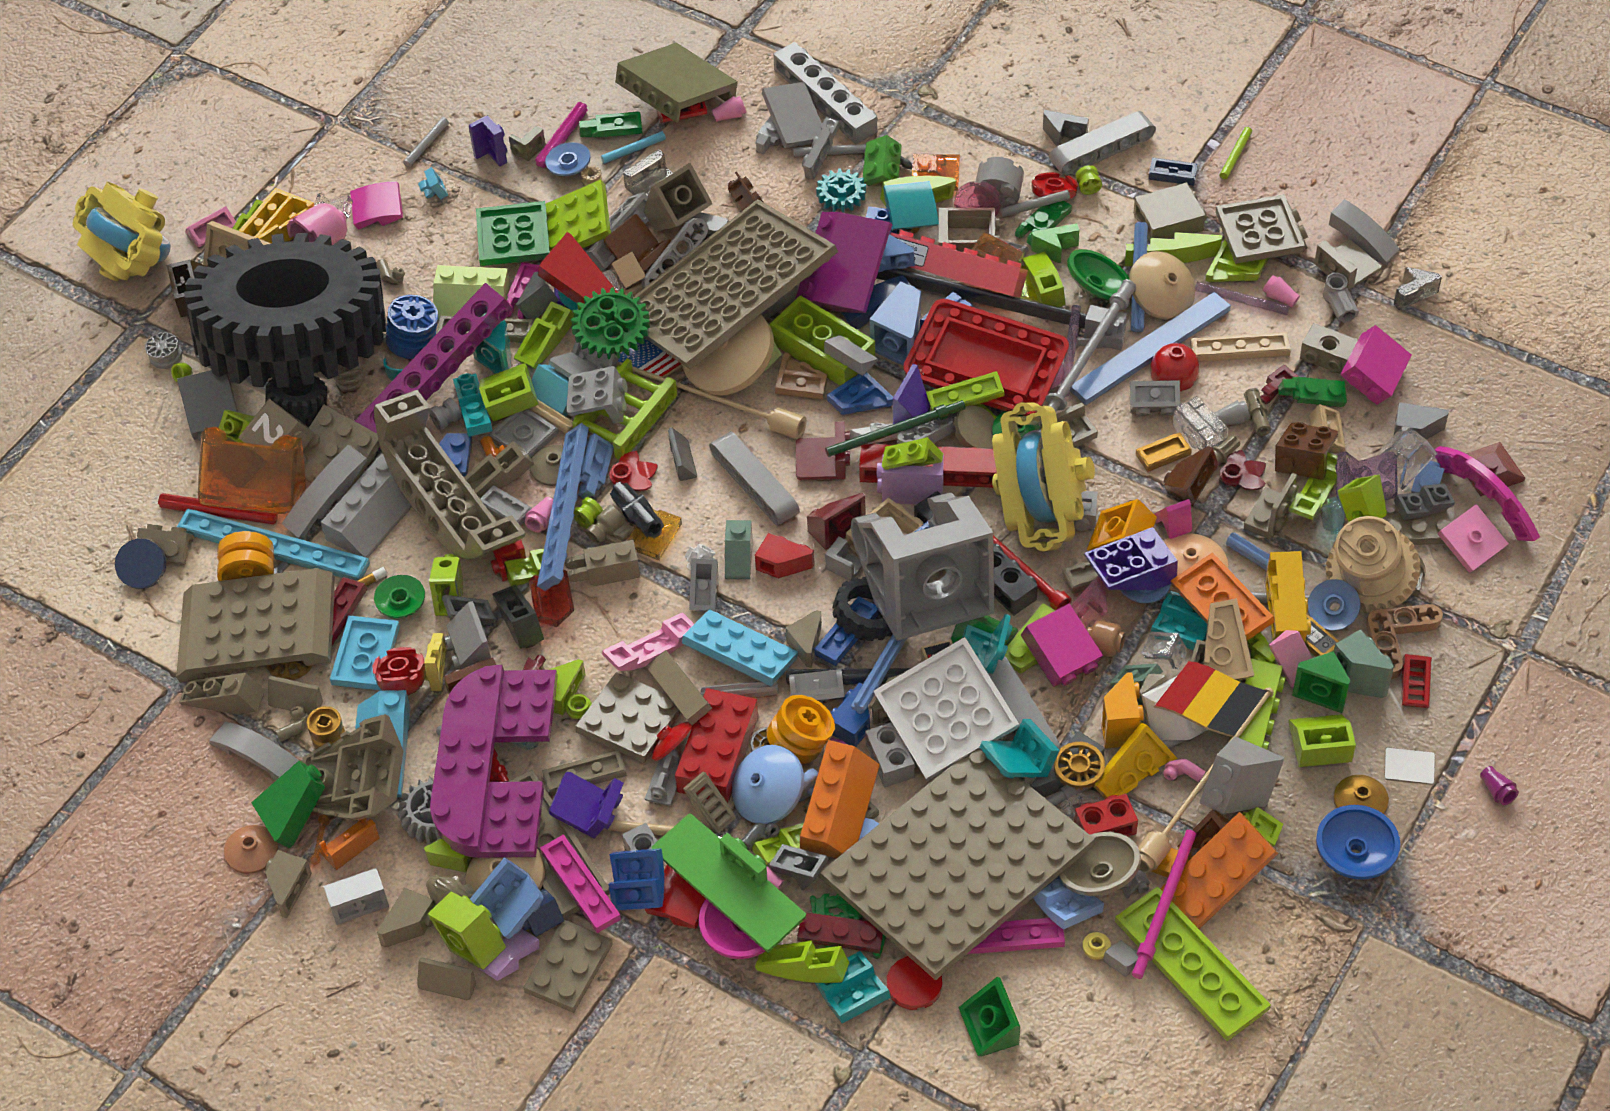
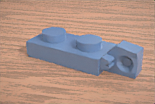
[578,433,614,499]

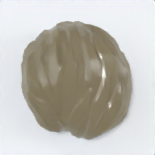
[426,875,475,905]

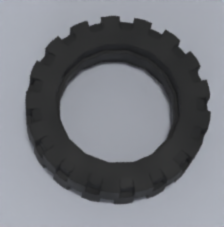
[832,577,893,641]

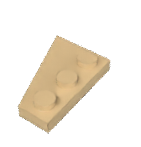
[1203,598,1254,680]

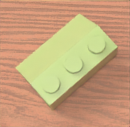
[433,265,511,320]

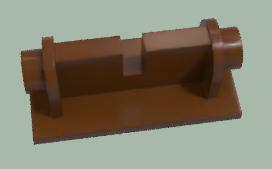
[728,171,764,211]

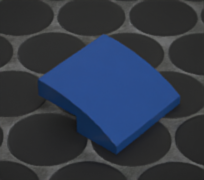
[608,848,664,910]

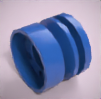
[386,294,438,359]

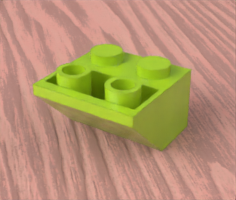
[479,363,539,422]
[1288,714,1356,767]

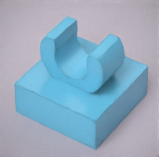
[418,167,448,200]

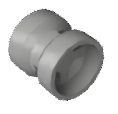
[429,398,462,430]

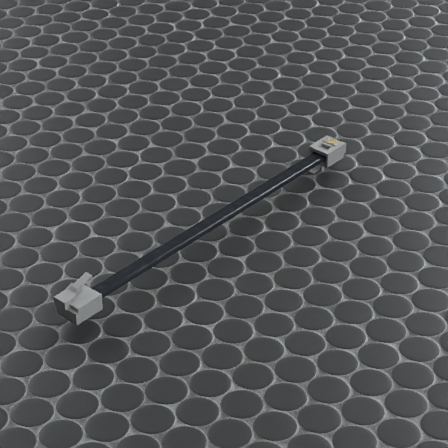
[689,212,1127,350]

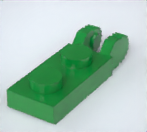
[1015,201,1072,245]

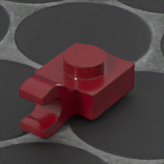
[1260,364,1299,405]

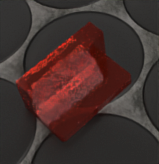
[529,570,574,627]

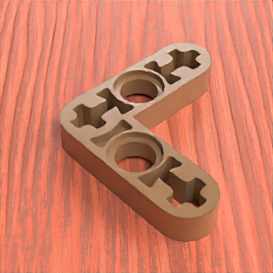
[1366,604,1443,679]

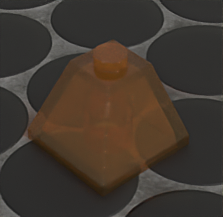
[912,153,960,191]

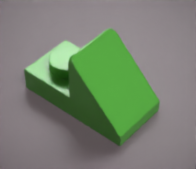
[1031,223,1080,263]

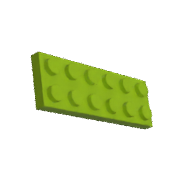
[1115,886,1271,1042]

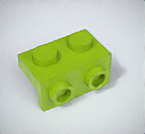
[882,437,943,470]

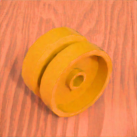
[217,531,274,581]
[767,695,835,764]

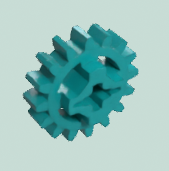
[816,168,866,213]

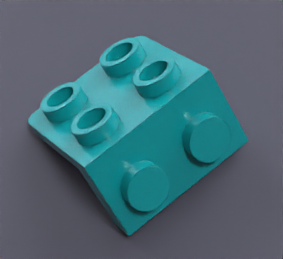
[962,614,1013,674]
[979,719,1060,778]

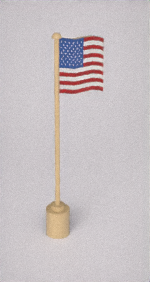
[616,338,807,439]

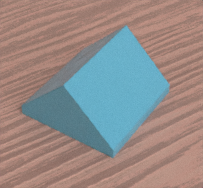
[531,364,569,417]

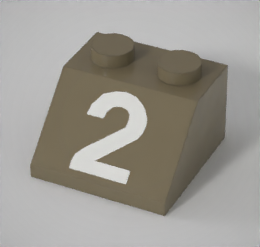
[238,399,315,473]

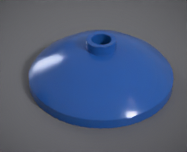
[1316,805,1400,880]

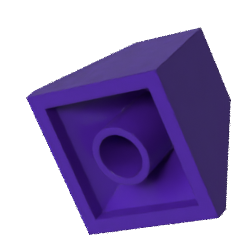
[893,364,930,424]

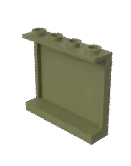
[615,42,738,123]

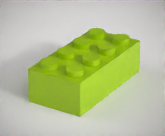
[769,295,875,386]

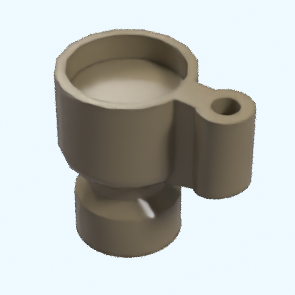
[585,505,635,545]

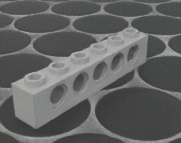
[773,42,878,144]

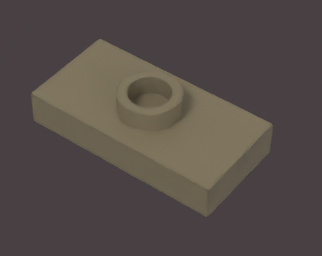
[1062,561,1104,593]

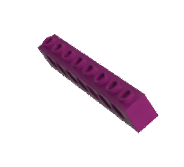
[355,283,512,451]

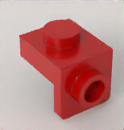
[490,540,526,582]

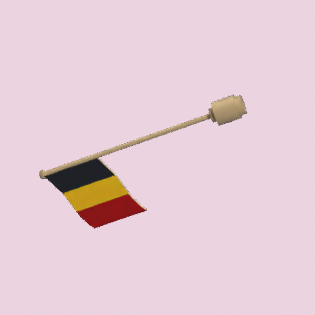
[1138,661,1274,873]

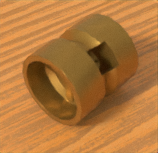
[307,706,345,749]

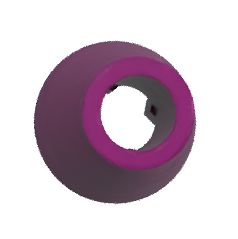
[1480,766,1519,805]

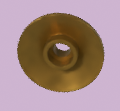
[1334,775,1389,814]

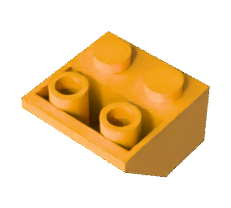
[1101,672,1144,748]

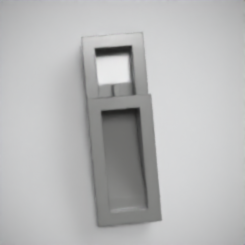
[1329,199,1400,265]

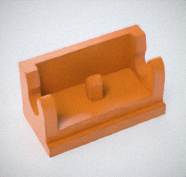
[318,818,380,870]

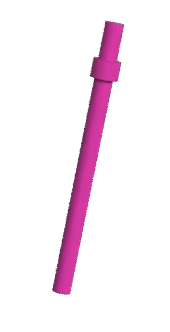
[1132,830,1196,979]

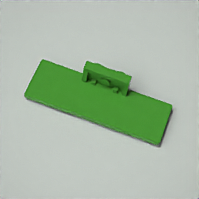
[652,813,806,952]

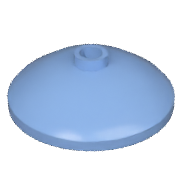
[732,745,804,824]

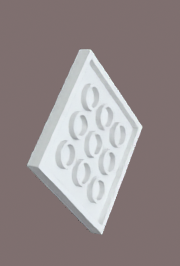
[873,637,1020,781]

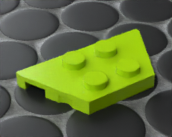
[1205,239,1269,282]

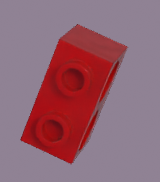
[1074,794,1138,837]

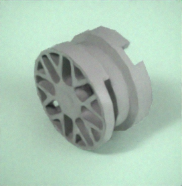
[145,332,183,369]

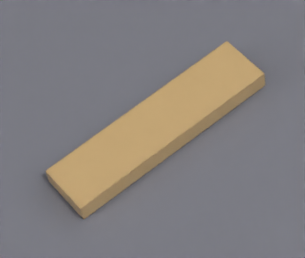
[1190,332,1291,362]

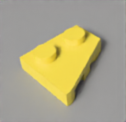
[425,633,447,691]

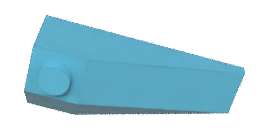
[355,690,411,797]

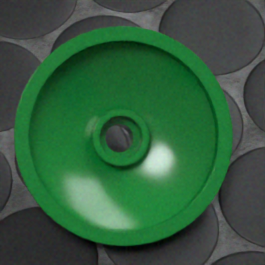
[1067,249,1129,301]

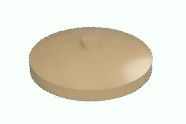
[683,314,774,396]

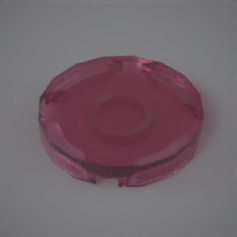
[954,181,1001,217]

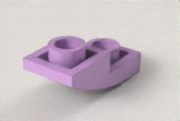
[479,929,539,981]

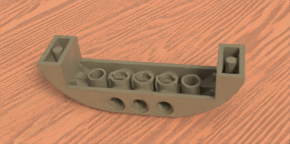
[374,390,526,559]

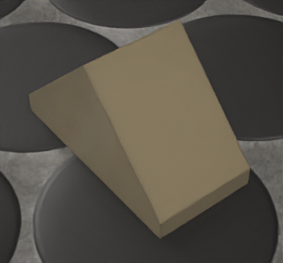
[786,610,822,668]

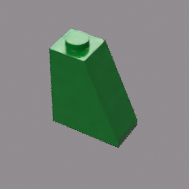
[251,761,325,848]

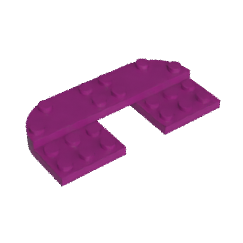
[430,665,558,858]

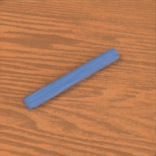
[1131,222,1148,332]
[851,634,907,714]

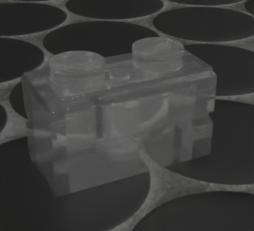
[1173,396,1228,450]

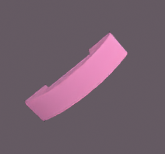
[602,613,694,671]

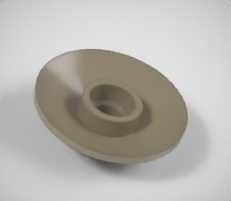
[530,445,563,486]

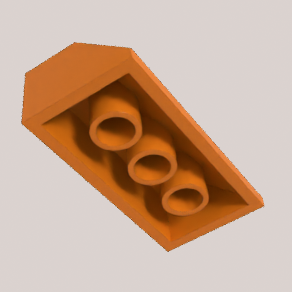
[800,740,880,859]

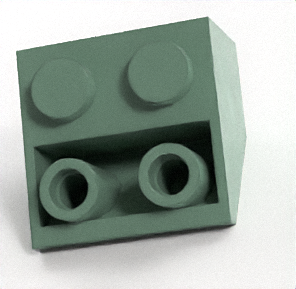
[1334,629,1394,698]

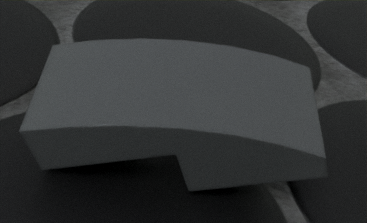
[1394,483,1455,520]

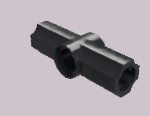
[610,482,664,538]

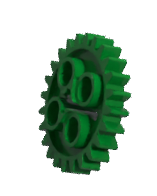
[571,287,650,359]

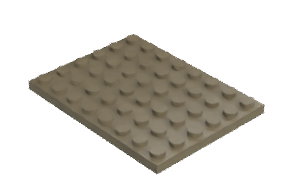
[625,199,838,370]
[820,750,1095,980]

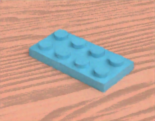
[682,609,798,686]

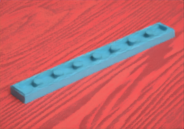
[177,509,370,581]

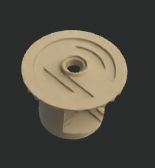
[1326,516,1420,613]

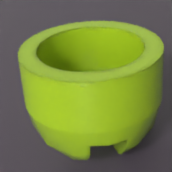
[171,363,193,382]

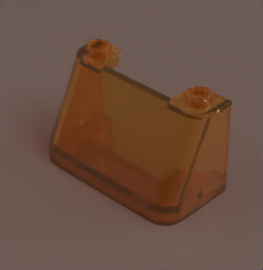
[197,427,306,514]

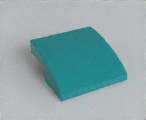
[883,181,939,231]
[1150,590,1208,651]
[815,951,891,1024]

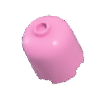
[287,203,347,245]

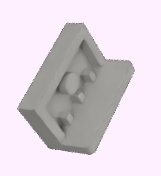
[1130,381,1182,416]

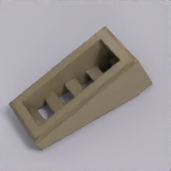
[683,772,736,833]

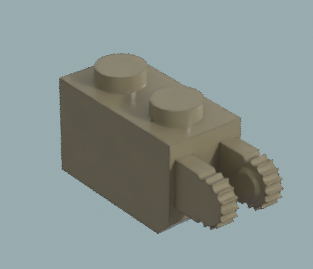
[565,540,640,586]

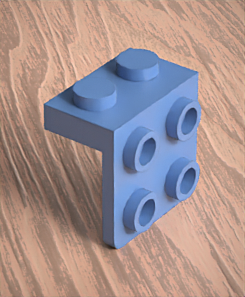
[470,857,543,939]

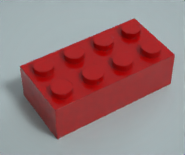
[675,688,759,804]

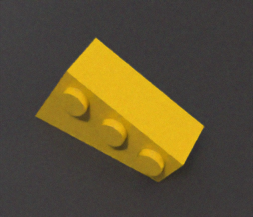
[239,188,315,244]
[1265,551,1311,643]

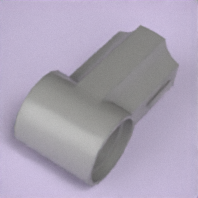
[1323,273,1359,323]

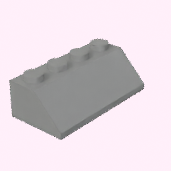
[321,454,412,558]

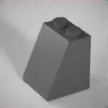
[177,370,238,441]

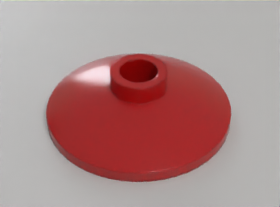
[652,721,693,761]

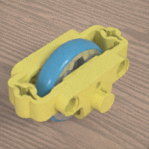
[73,182,171,281]
[992,403,1095,551]

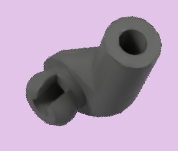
[741,823,780,850]

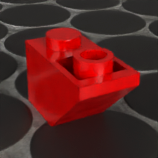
[755,533,815,579]

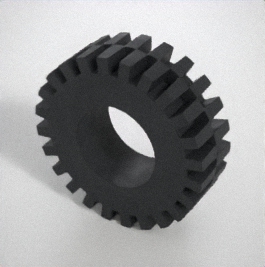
[184,233,387,388]

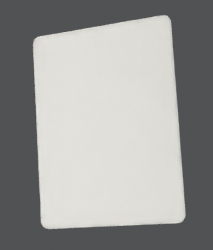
[1385,748,1435,784]

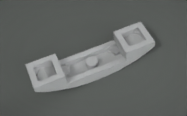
[209,722,299,781]

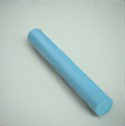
[601,131,666,164]

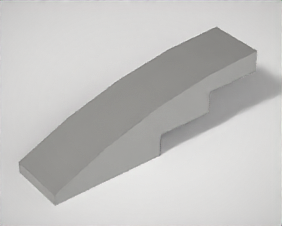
[281,445,368,539]

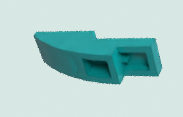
[453,373,493,437]

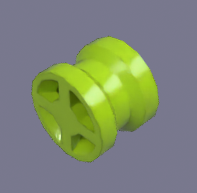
[1075,165,1102,195]
[573,497,603,529]

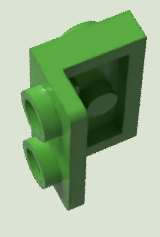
[863,135,902,186]

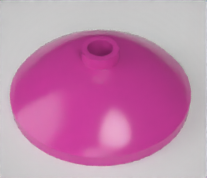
[699,899,765,959]

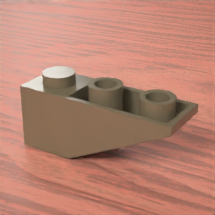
[179,673,265,714]

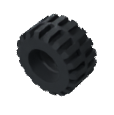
[265,376,327,428]

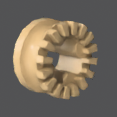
[581,165,602,186]

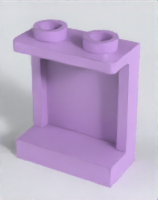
[877,454,944,505]

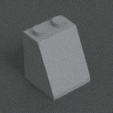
[1199,736,1285,814]

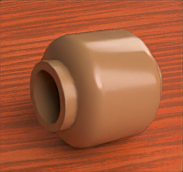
[1087,620,1126,657]

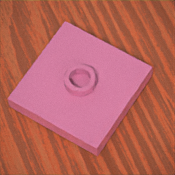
[1437,504,1509,574]

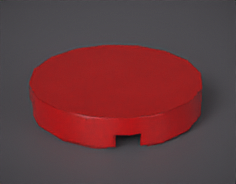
[1031,172,1078,199]
[887,956,942,1010]

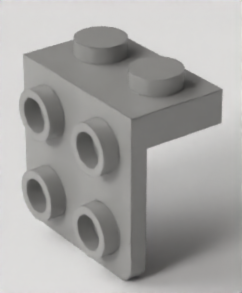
[549,341,618,377]
[567,366,627,423]

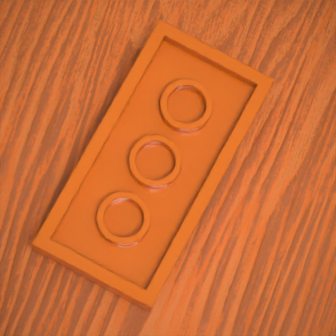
[1171,552,1275,641]
[1160,812,1279,929]

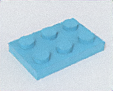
[330,616,400,691]

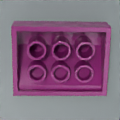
[795,212,892,313]

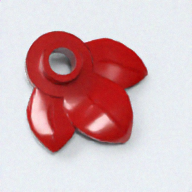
[609,451,658,491]

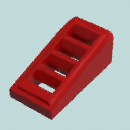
[1402,654,1432,708]

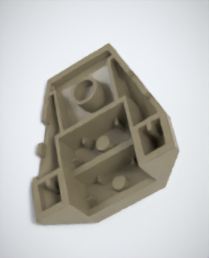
[302,714,403,821]

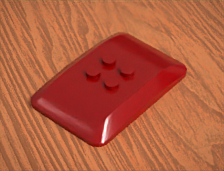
[903,298,1069,416]

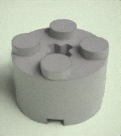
[974,157,1024,207]

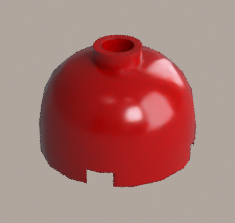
[1150,343,1200,392]
[372,647,426,696]

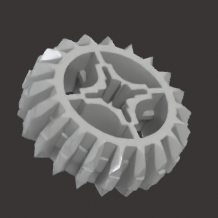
[398,776,441,845]

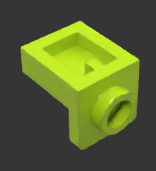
[1242,807,1283,847]

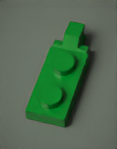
[579,111,643,138]
[1278,377,1347,407]

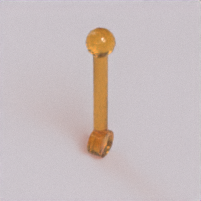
[310,815,330,865]

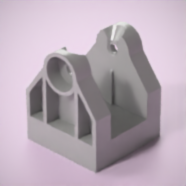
[851,493,994,641]

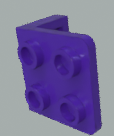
[549,772,624,839]

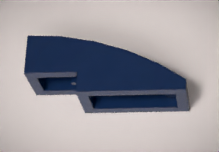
[841,275,911,330]

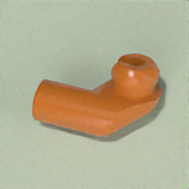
[480,436,507,457]

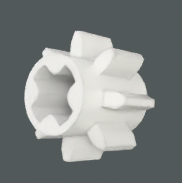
[684,544,715,570]

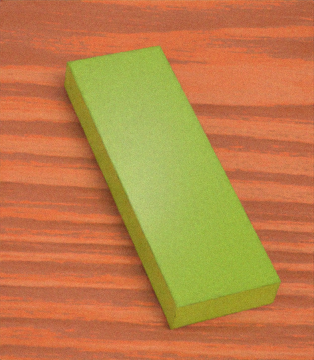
[926,371,1005,410]

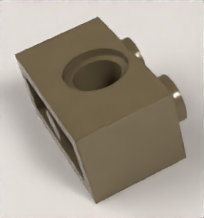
[1300,323,1358,374]

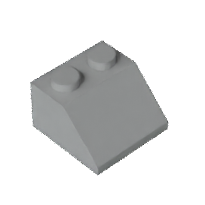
[444,601,491,670]

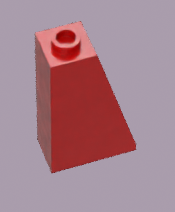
[537,232,618,310]

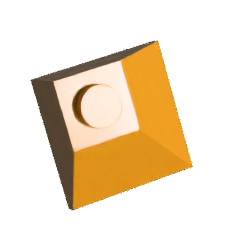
[1087,499,1157,551]

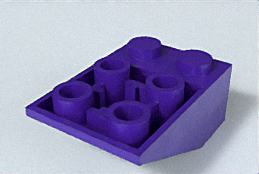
[1084,527,1178,590]

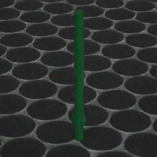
[825,400,966,457]

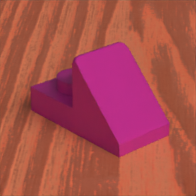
[1154,499,1192,539]

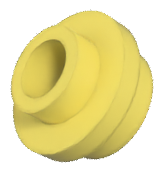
[1083,932,1111,960]

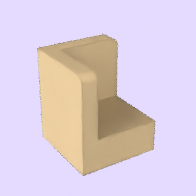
[612,252,645,289]

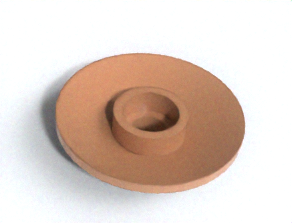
[224,825,279,874]

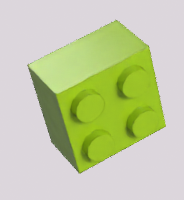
[428,891,506,970]

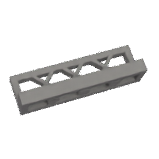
[583,192,649,271]

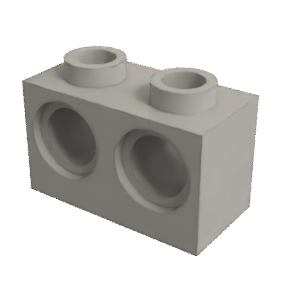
[865,722,918,788]

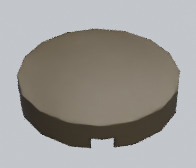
[953,405,995,449]

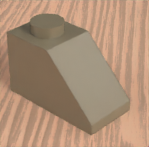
[265,850,312,918]
[377,888,435,947]

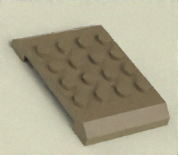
[176,568,335,682]

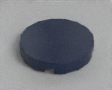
[115,538,167,589]

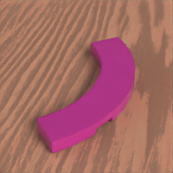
[1433,446,1540,541]

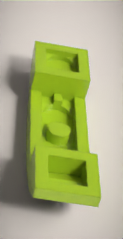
[1289,452,1346,520]

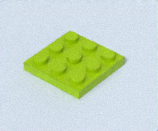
[546,179,611,252]

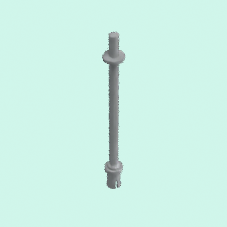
[1046,279,1136,412]

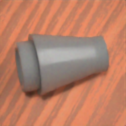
[1211,400,1250,427]

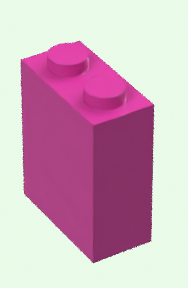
[1340,325,1412,405]
[1021,603,1103,687]

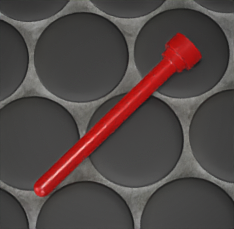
[993,535,1072,610]

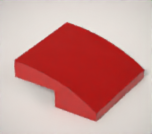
[644,865,706,929]

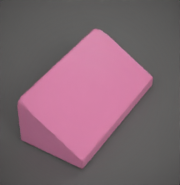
[185,206,236,248]
[1269,630,1312,689]

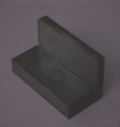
[623,150,672,196]

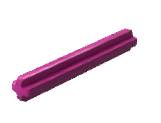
[535,102,588,168]

